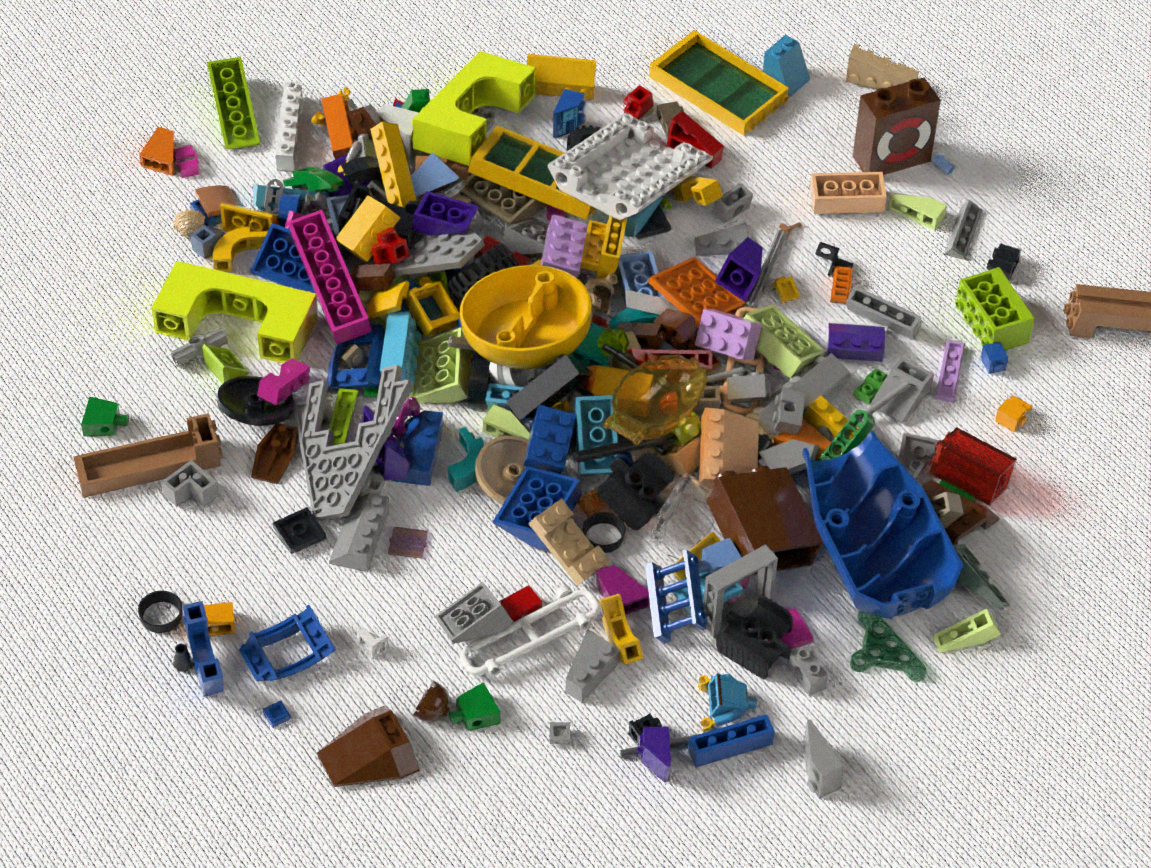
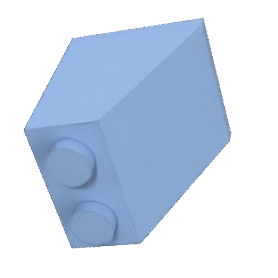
[411,153,460,197]

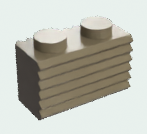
[657,101,684,139]

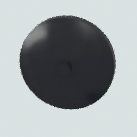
[217,376,294,426]

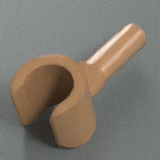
[779,222,802,237]

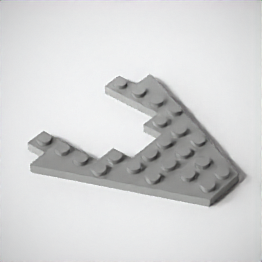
[342,196,485,276]
[293,365,413,521]

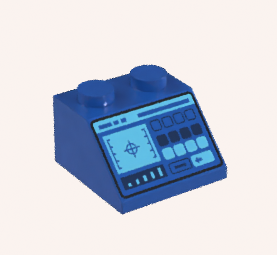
[553,89,586,138]

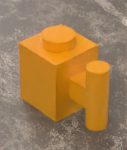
[995,395,1033,432]

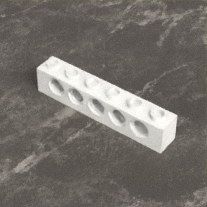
[275,81,303,171]

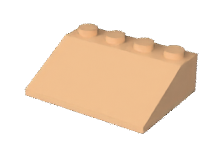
[699,407,759,489]

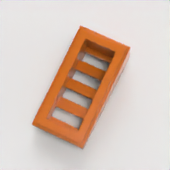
[830,266,853,304]

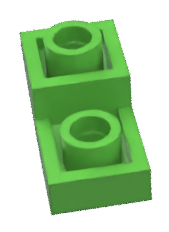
[853,368,888,404]

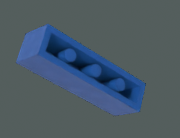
[688,714,775,768]

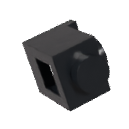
[628,714,662,744]

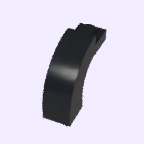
[341,156,384,187]

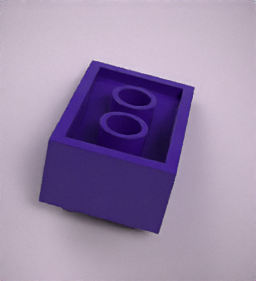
[413,191,479,236]

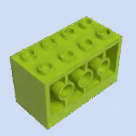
[955,267,1034,350]

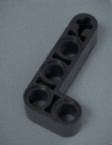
[468,351,491,409]

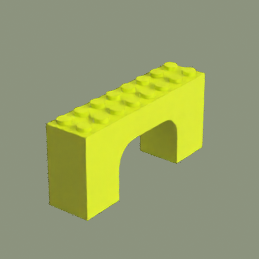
[412,51,536,166]
[151,261,318,364]

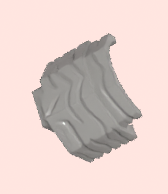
[300,192,330,220]

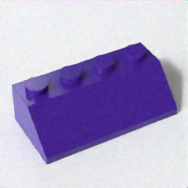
[362,406,410,481]

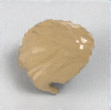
[173,209,205,238]

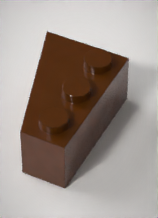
[348,104,384,141]

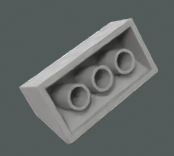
[329,493,389,572]

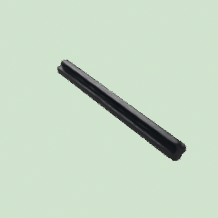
[573,432,675,463]

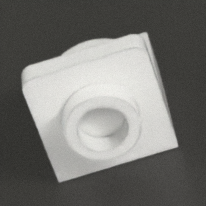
[357,627,388,658]

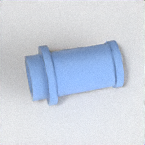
[932,154,955,175]

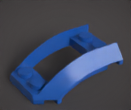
[327,324,385,392]
[239,605,336,682]

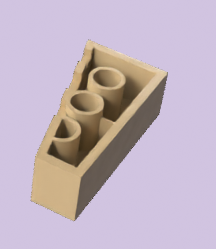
[846,43,919,89]

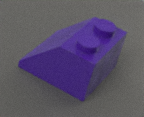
[637,727,671,782]

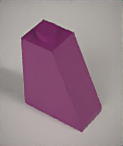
[596,565,650,615]

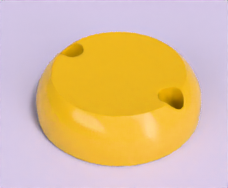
[460,265,592,370]

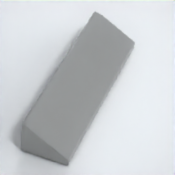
[944,200,983,260]

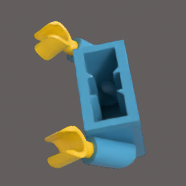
[698,673,757,733]

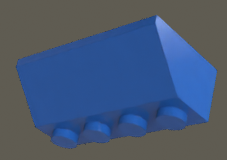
[392,410,444,486]

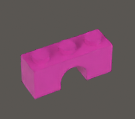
[257,358,310,405]

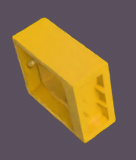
[404,281,460,337]

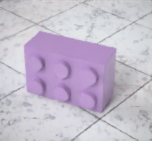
[695,309,762,360]

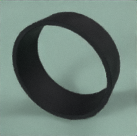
[582,512,626,553]
[138,590,182,633]

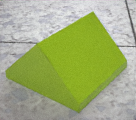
[202,344,249,384]

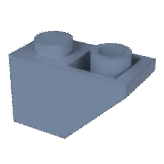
[190,226,226,259]

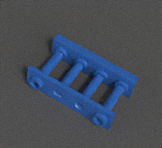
[645,549,707,643]

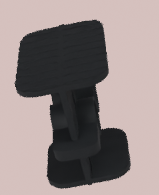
[596,451,674,530]
[716,596,793,679]

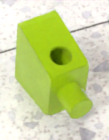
[660,409,701,445]

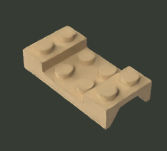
[528,498,610,586]

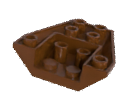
[922,480,1000,545]
[316,706,419,787]

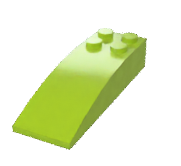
[207,57,260,150]

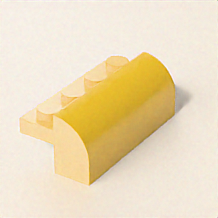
[580,215,627,278]

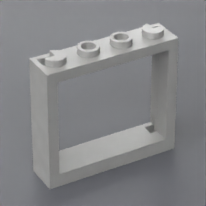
[703,545,778,638]

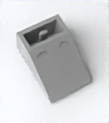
[870,357,934,423]

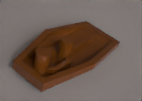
[251,423,298,484]

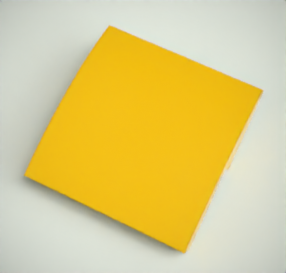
[366,281,409,319]

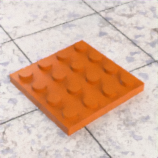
[648,256,747,327]

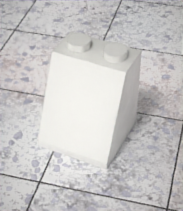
[376,104,419,162]

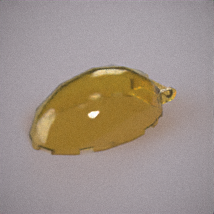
[603,354,707,445]

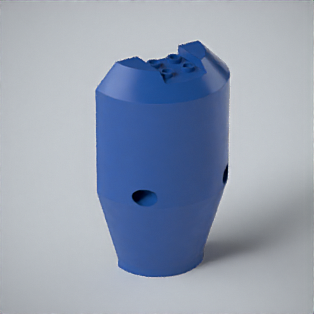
[802,431,963,619]

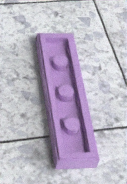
[935,340,965,403]

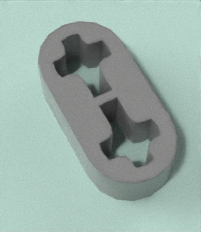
[264,179,283,213]

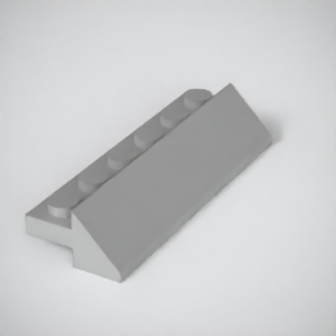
[746,353,851,436]

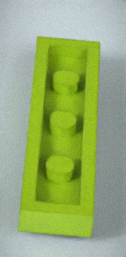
[328,388,358,446]

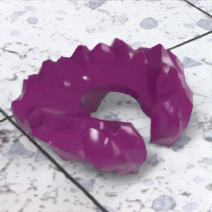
[391,397,421,437]

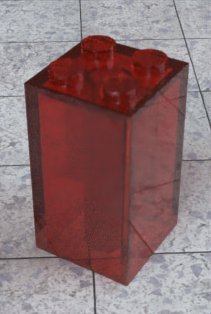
[929,427,1017,506]

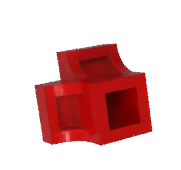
[623,85,654,120]
[371,227,410,265]

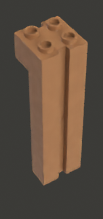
[1063,284,1151,338]
[73,413,223,498]

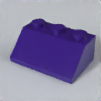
[827,323,885,362]

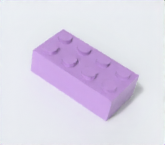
[540,214,588,278]

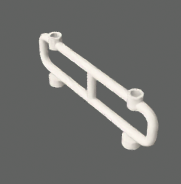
[460,585,601,676]

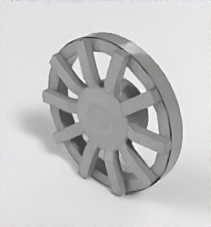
[435,180,465,198]

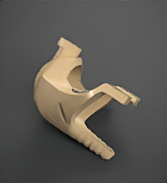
[585,273,619,319]

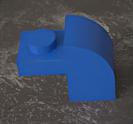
[278,193,302,227]

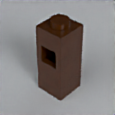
[615,322,666,350]

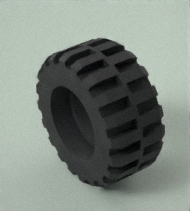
[448,243,519,304]

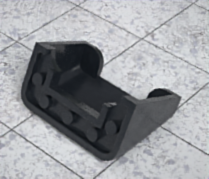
[339,184,420,250]

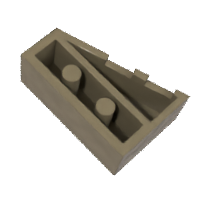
[929,492,964,529]

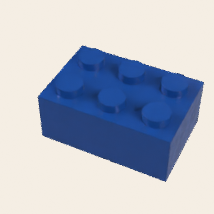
[523,405,576,474]

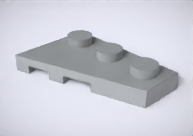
[694,222,748,256]
[898,432,941,480]

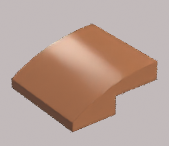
[195,185,240,218]

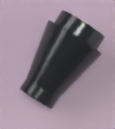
[173,644,193,672]

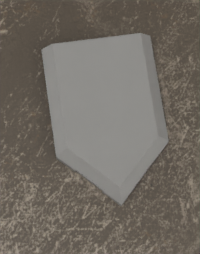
[759,439,819,476]

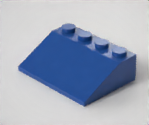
[250,223,315,293]
[493,466,582,551]

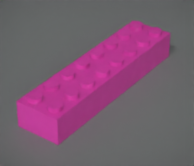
[288,210,372,345]

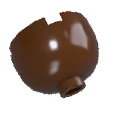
[413,680,451,723]

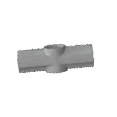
[171,328,228,367]

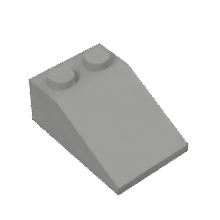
[804,719,844,799]

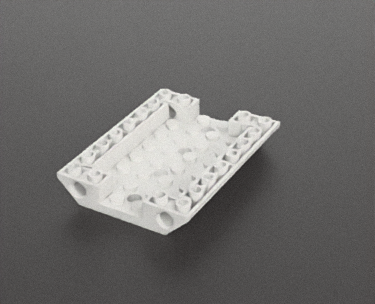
[548,113,713,220]

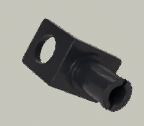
[815,242,854,276]

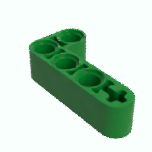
[818,410,875,461]

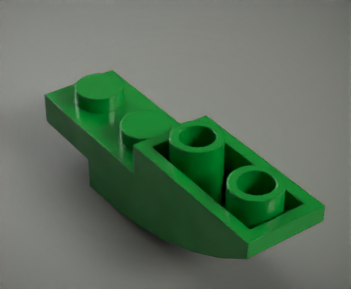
[283,167,345,193]

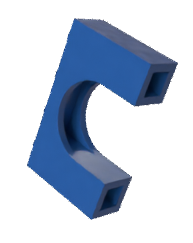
[182,601,223,697]

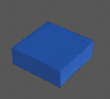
[262,700,291,728]

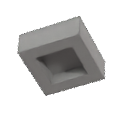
[549,722,571,744]

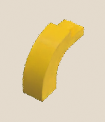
[213,227,268,272]
[600,594,644,665]

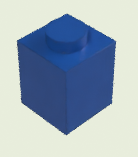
[980,342,1008,374]

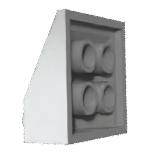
[501,217,549,255]
[434,582,513,644]

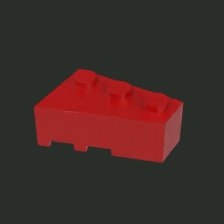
[666,111,724,169]

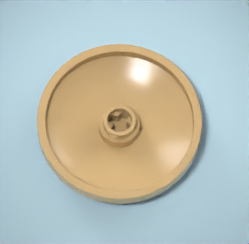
[475,436,528,505]

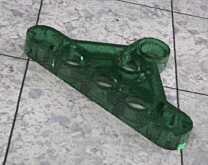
[850,611,926,682]

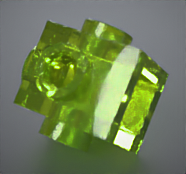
[597,328,630,357]

